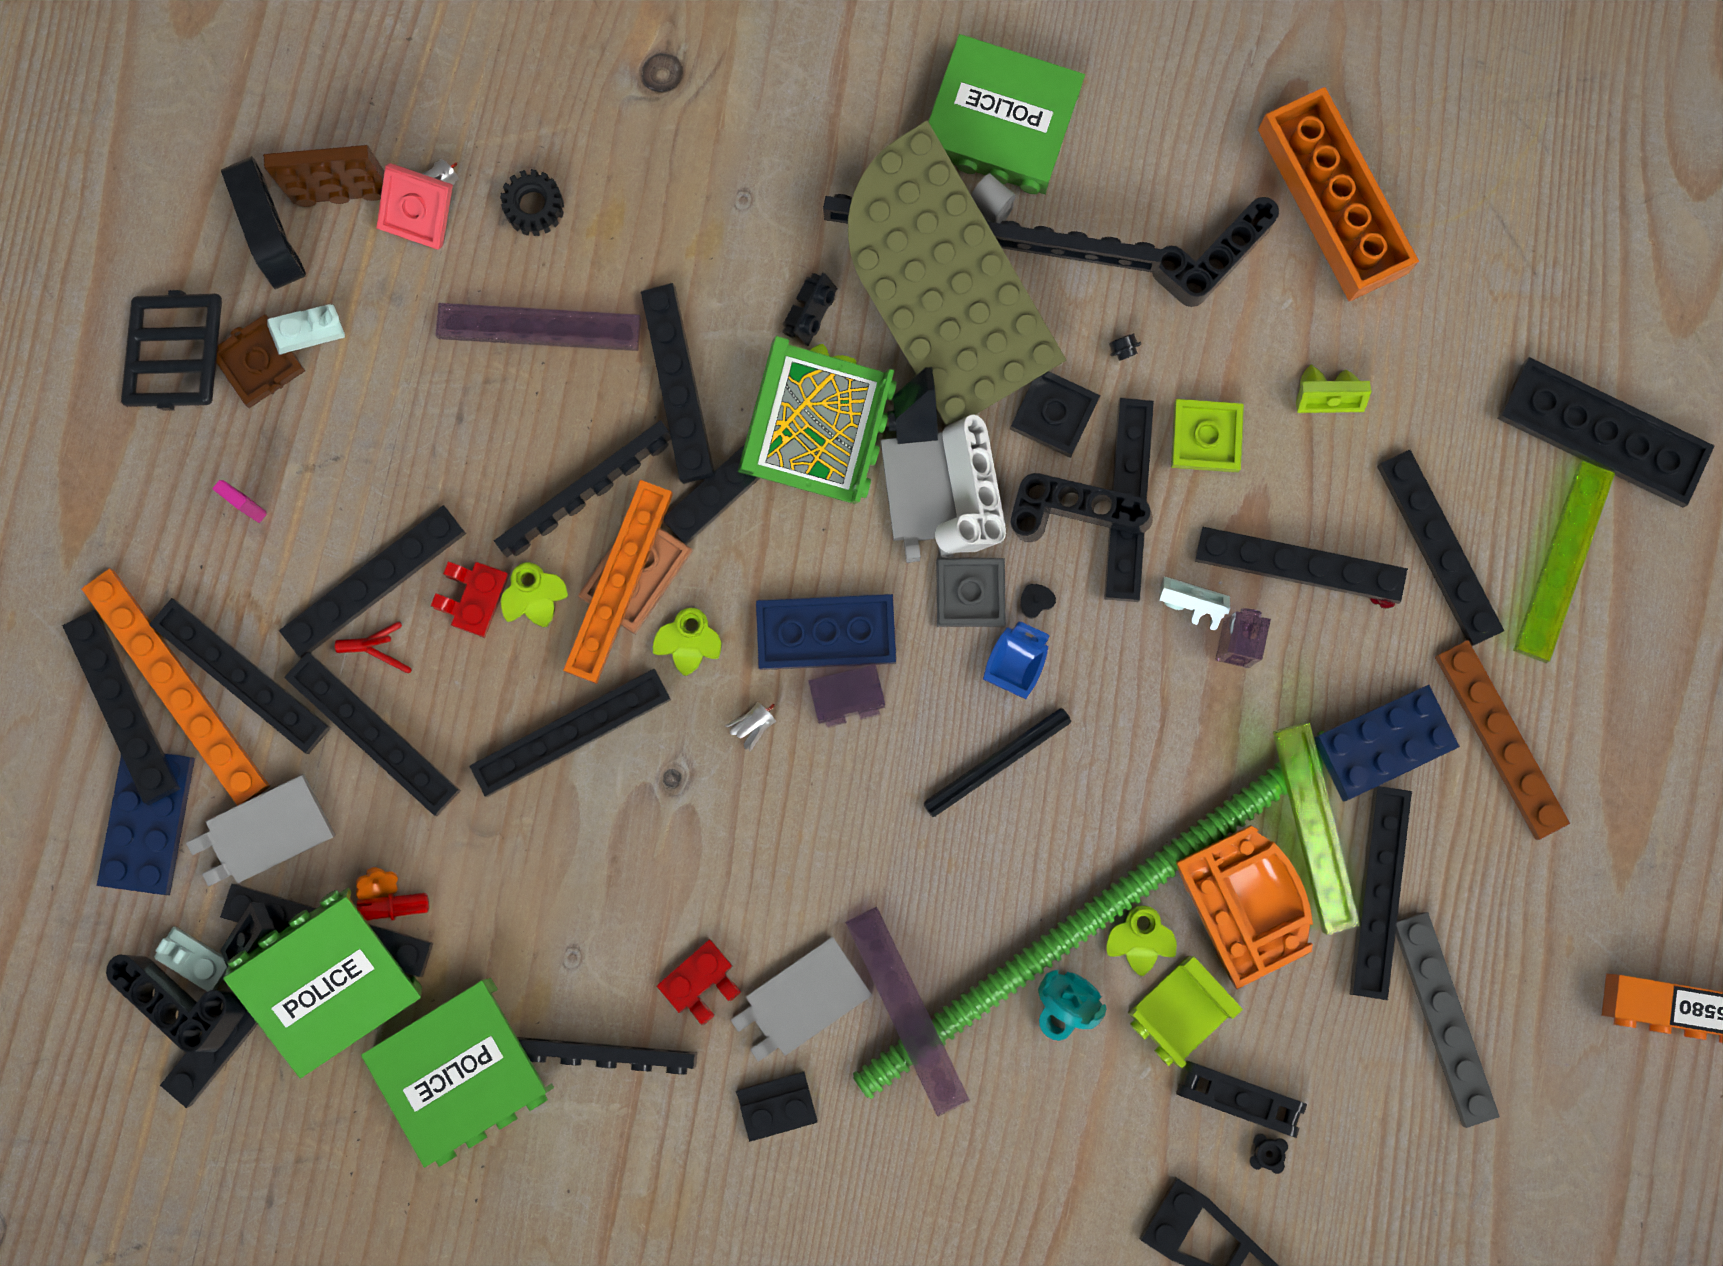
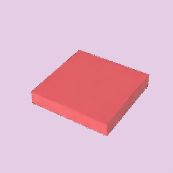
[376,163,453,250]

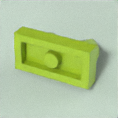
[1296,364,1372,413]

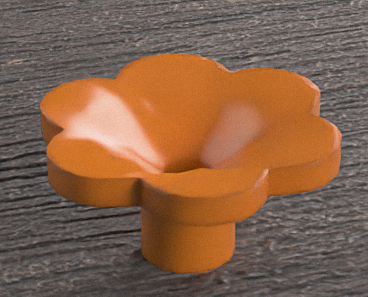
[356,867,398,900]

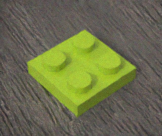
[1171,399,1244,473]

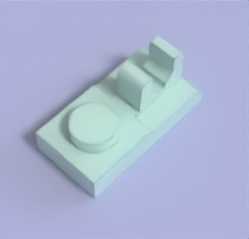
[267,304,345,354]
[1160,576,1230,630]
[154,927,227,992]

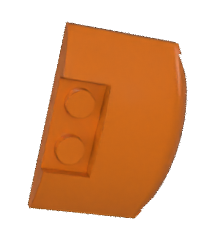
[1176,825,1313,989]

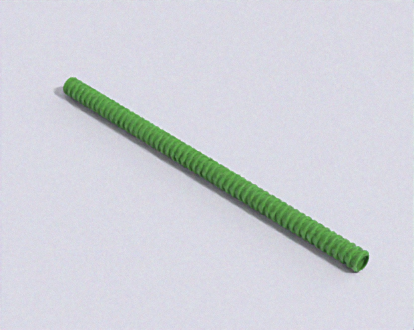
[853,731,1324,1099]

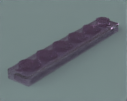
[436,303,641,351]
[846,907,970,1117]

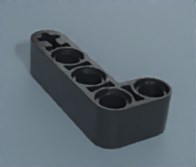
[221,156,306,290]
[1152,197,1279,307]
[1010,473,1153,543]
[106,954,246,1053]

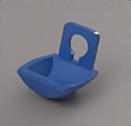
[983,622,1050,699]

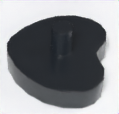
[1020,584,1056,619]

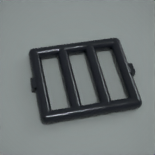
[121,290,222,411]

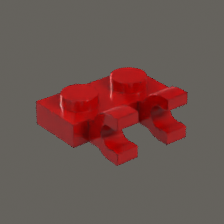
[431,561,509,638]
[656,939,741,1025]

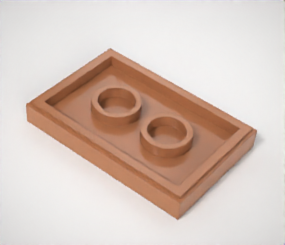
[578,528,693,635]

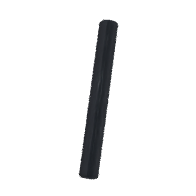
[924,708,1071,817]

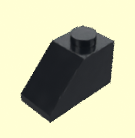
[887,367,938,444]

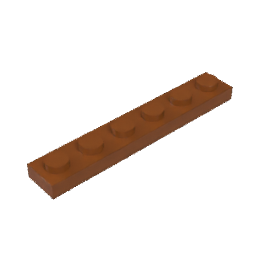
[1435,640,1571,840]

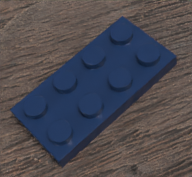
[756,594,896,670]
[1312,685,1460,802]
[96,753,195,895]

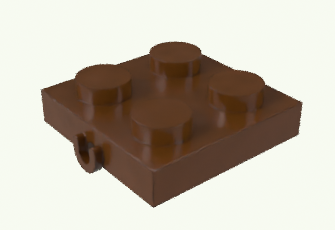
[216,314,306,408]

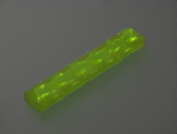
[1513,461,1615,663]
[1272,722,1360,935]

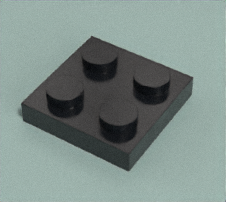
[1010,371,1101,458]

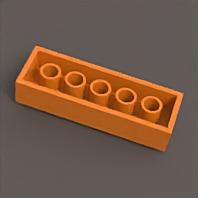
[1258,87,1419,302]

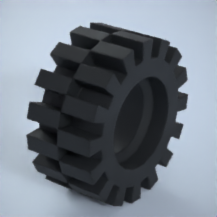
[500,169,564,236]

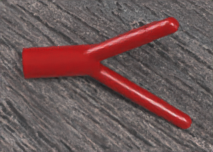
[335,622,412,673]

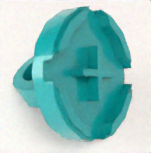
[1038,970,1107,1041]

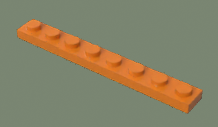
[81,568,270,806]

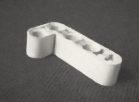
[935,415,1006,553]

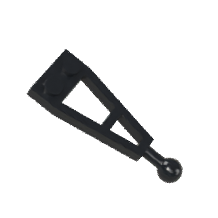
[1139,1177,1279,1266]

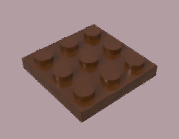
[263,145,384,207]

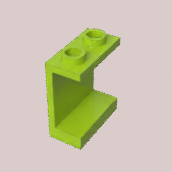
[1128,956,1243,1068]

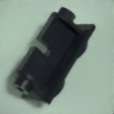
[782,273,838,346]

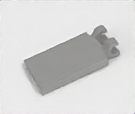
[881,432,957,563]
[186,774,335,887]
[731,937,872,1062]

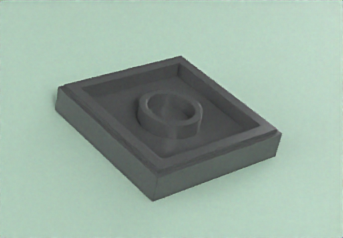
[936,558,1006,627]

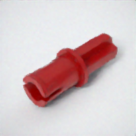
[357,893,429,921]

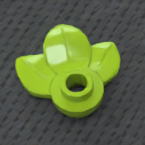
[501,562,568,628]
[652,608,721,676]
[1106,906,1177,976]

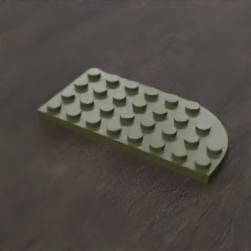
[848,120,1067,426]

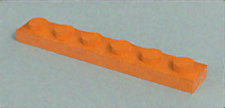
[563,480,673,684]

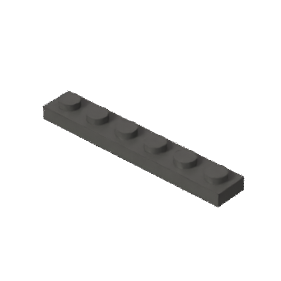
[1396,912,1500,1128]

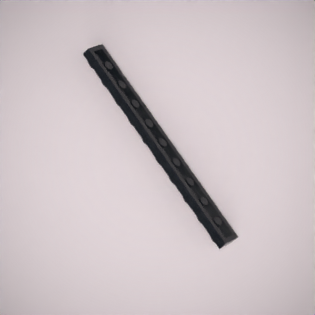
[823,194,1163,273]

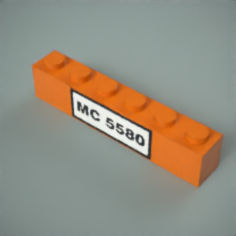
[1601,974,1723,1043]

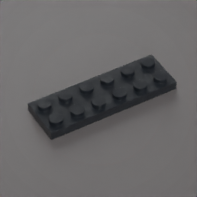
[1497,357,1715,508]

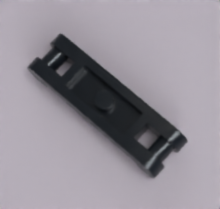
[1176,1060,1307,1138]

